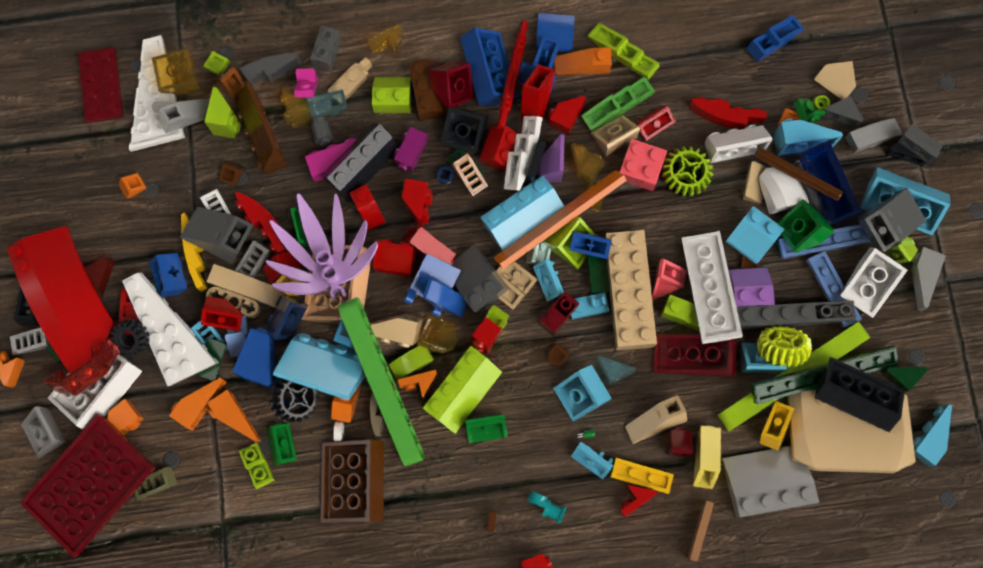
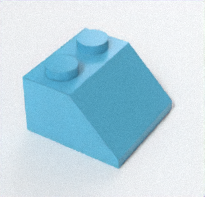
[725,206,784,265]
[553,365,612,422]

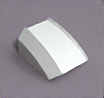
[758,167,809,214]

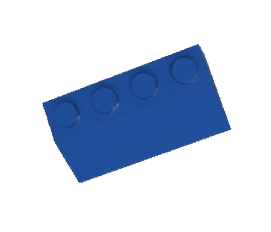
[460,28,519,106]

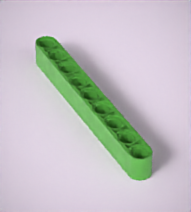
[338,297,425,467]

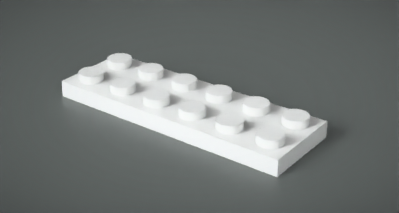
[682,231,742,344]

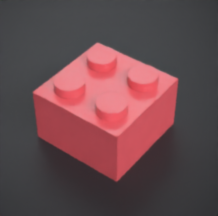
[620,139,667,191]

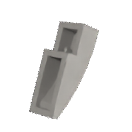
[845,118,903,153]

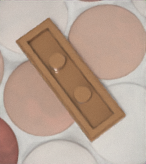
[687,500,714,562]

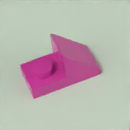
[294,69,319,97]

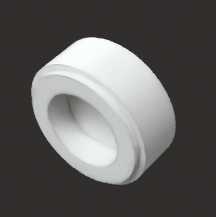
[334,421,344,441]

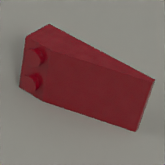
[654,334,737,377]

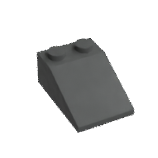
[452,244,510,313]

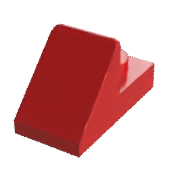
[619,485,658,517]

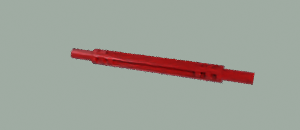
[497,21,528,129]

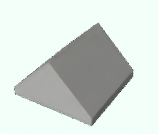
[21,406,66,458]

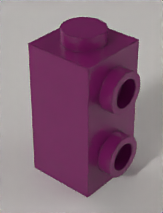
[393,127,429,172]

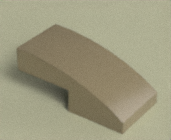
[370,395,385,438]

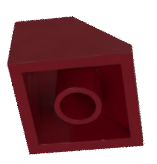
[429,61,473,108]

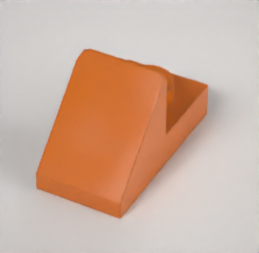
[0,350,25,388]
[398,370,438,399]

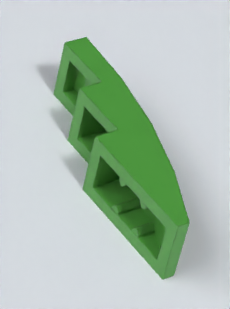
[581,76,655,131]

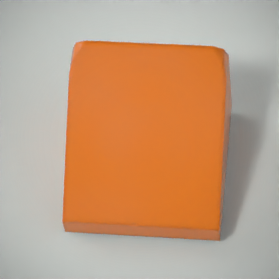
[119,173,146,199]

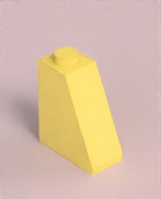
[693,425,721,489]

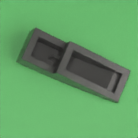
[240,54,301,86]

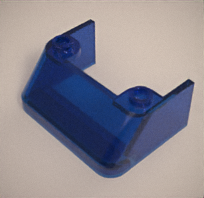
[799,140,863,224]

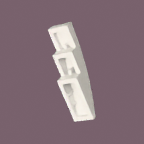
[504,116,542,191]

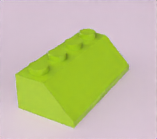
[423,346,502,434]

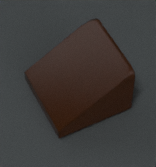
[218,161,245,187]

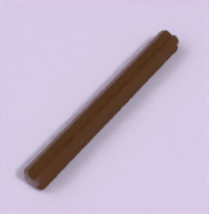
[755,147,843,201]

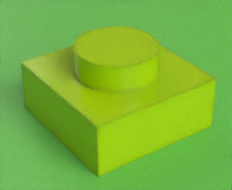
[203,51,230,77]

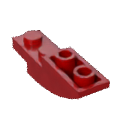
[689,97,767,130]
[235,192,287,254]

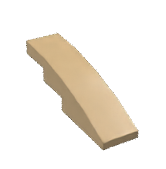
[207,264,286,308]

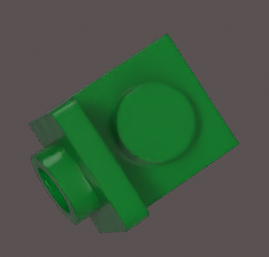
[793,99,826,124]

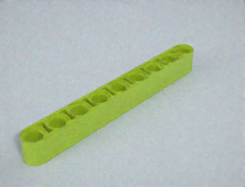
[717,322,870,432]

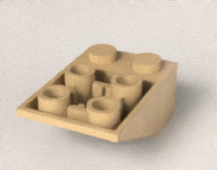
[370,314,423,347]

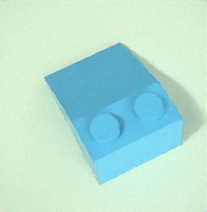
[773,119,843,156]

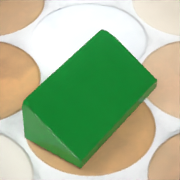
[266,422,297,466]

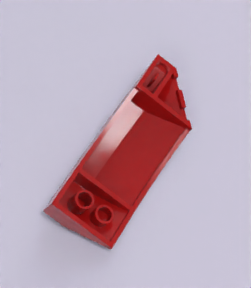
[6,226,116,385]

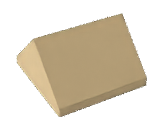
[590,114,640,157]

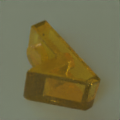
[367,23,403,56]

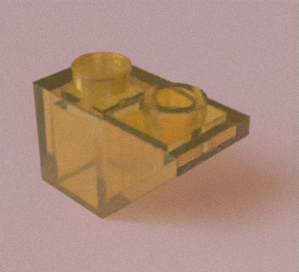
[280,87,313,128]
[570,143,605,185]

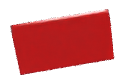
[635,105,676,142]

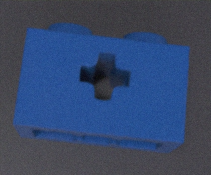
[149,253,187,297]

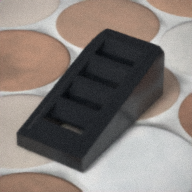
[14,287,38,326]

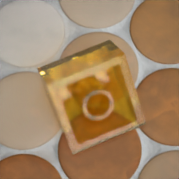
[152,49,201,95]

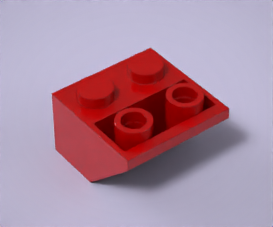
[479,125,518,172]
[402,179,433,229]
[373,239,416,278]

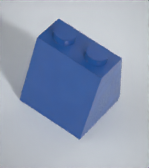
[232,327,278,389]

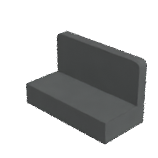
[898,124,943,164]

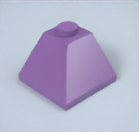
[536,134,565,183]

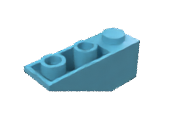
[913,404,952,467]

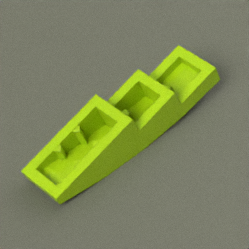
[588,23,660,80]

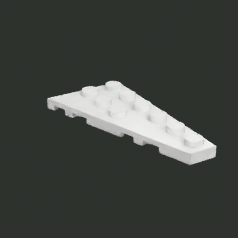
[129,35,185,152]
[122,273,219,386]

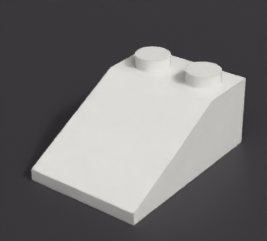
[840,247,907,318]

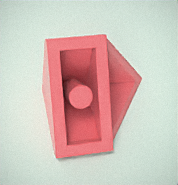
[652,259,687,301]

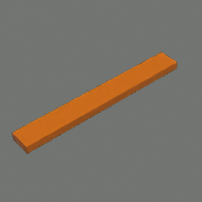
[493,170,626,269]

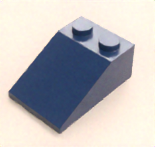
[267,294,309,339]

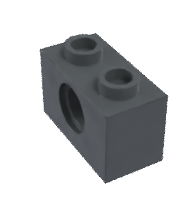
[310,26,342,72]

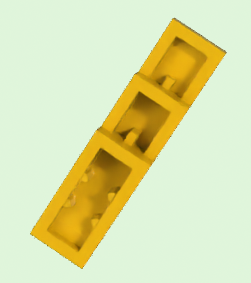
[181,213,208,292]

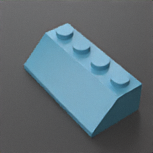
[860,167,951,236]
[480,175,564,251]

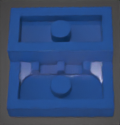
[536,13,575,52]

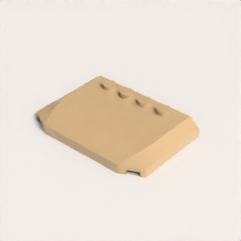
[787,390,915,473]

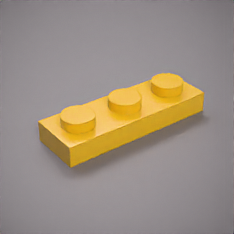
[611,458,674,494]

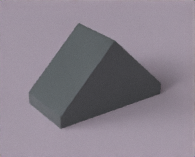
[822,96,863,128]

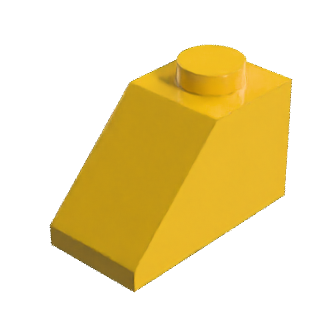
[760,401,795,451]

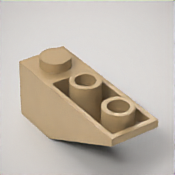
[625,395,687,444]

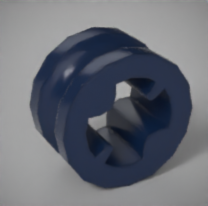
[437,166,454,185]

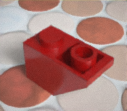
[472,317,502,355]

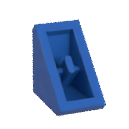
[532,36,561,69]
[570,231,612,259]

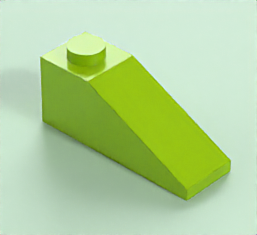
[661,295,700,331]

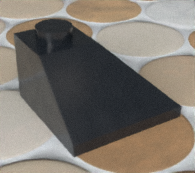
[440,107,488,153]

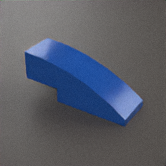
[746,15,804,63]
[422,279,467,318]

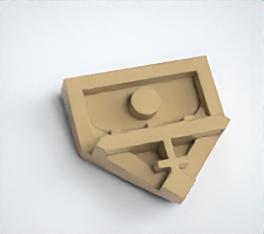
[814,61,856,100]

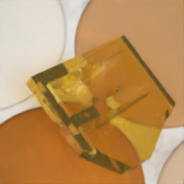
[417,314,457,353]

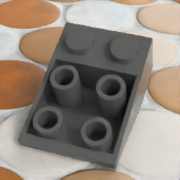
[857,188,926,252]
[180,207,253,264]

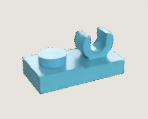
[533,259,564,302]
[571,292,609,320]
[571,442,613,479]

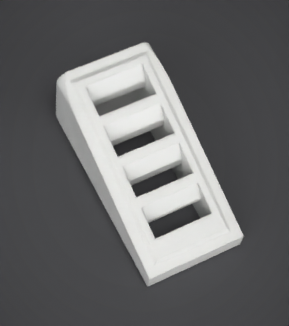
[200,189,232,215]

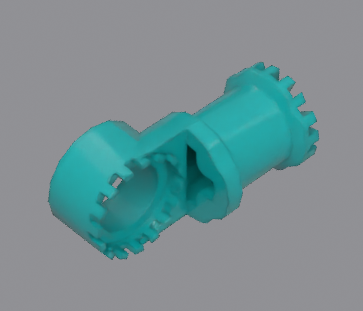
[527,491,567,524]

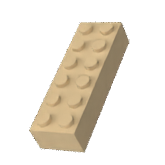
[605,230,657,350]

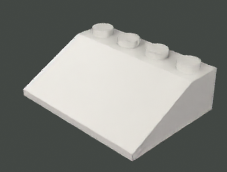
[48,344,142,430]

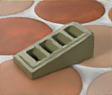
[134,467,177,501]

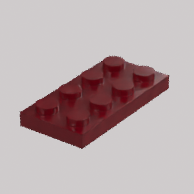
[78,47,124,123]

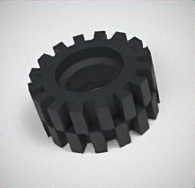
[110,319,150,357]

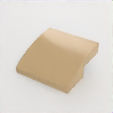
[496,261,538,310]

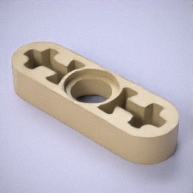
[206,287,261,318]

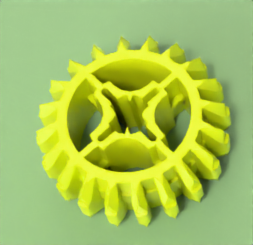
[757,325,812,367]

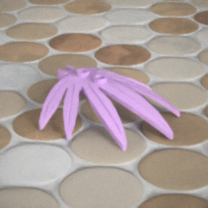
[266,193,378,301]

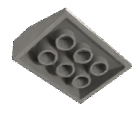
[722,446,819,518]

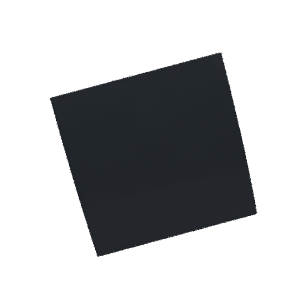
[522,141,547,186]

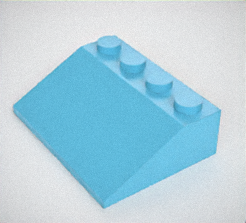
[273,333,366,401]

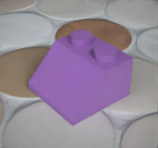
[728,268,775,307]

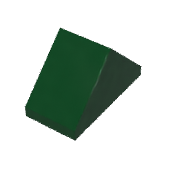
[882,367,928,392]

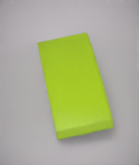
[389,344,434,380]
[239,442,275,489]

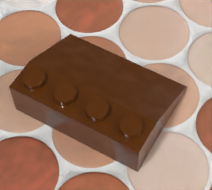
[237,81,288,175]
[320,440,384,523]

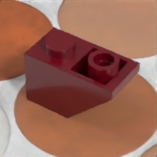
[539,292,579,337]

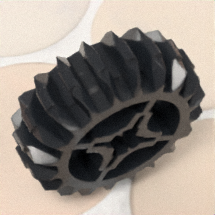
[268,378,321,423]

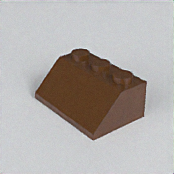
[409,59,455,122]

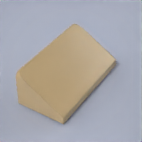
[742,161,767,204]

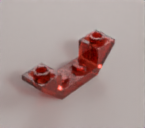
[44,338,121,396]

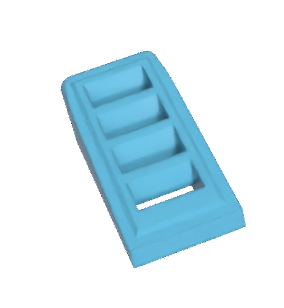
[190,321,228,350]

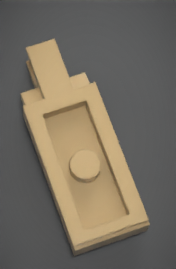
[327,57,372,104]

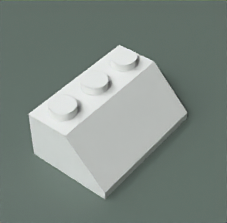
[705,125,772,163]

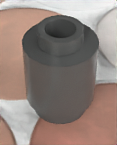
[310,117,333,146]

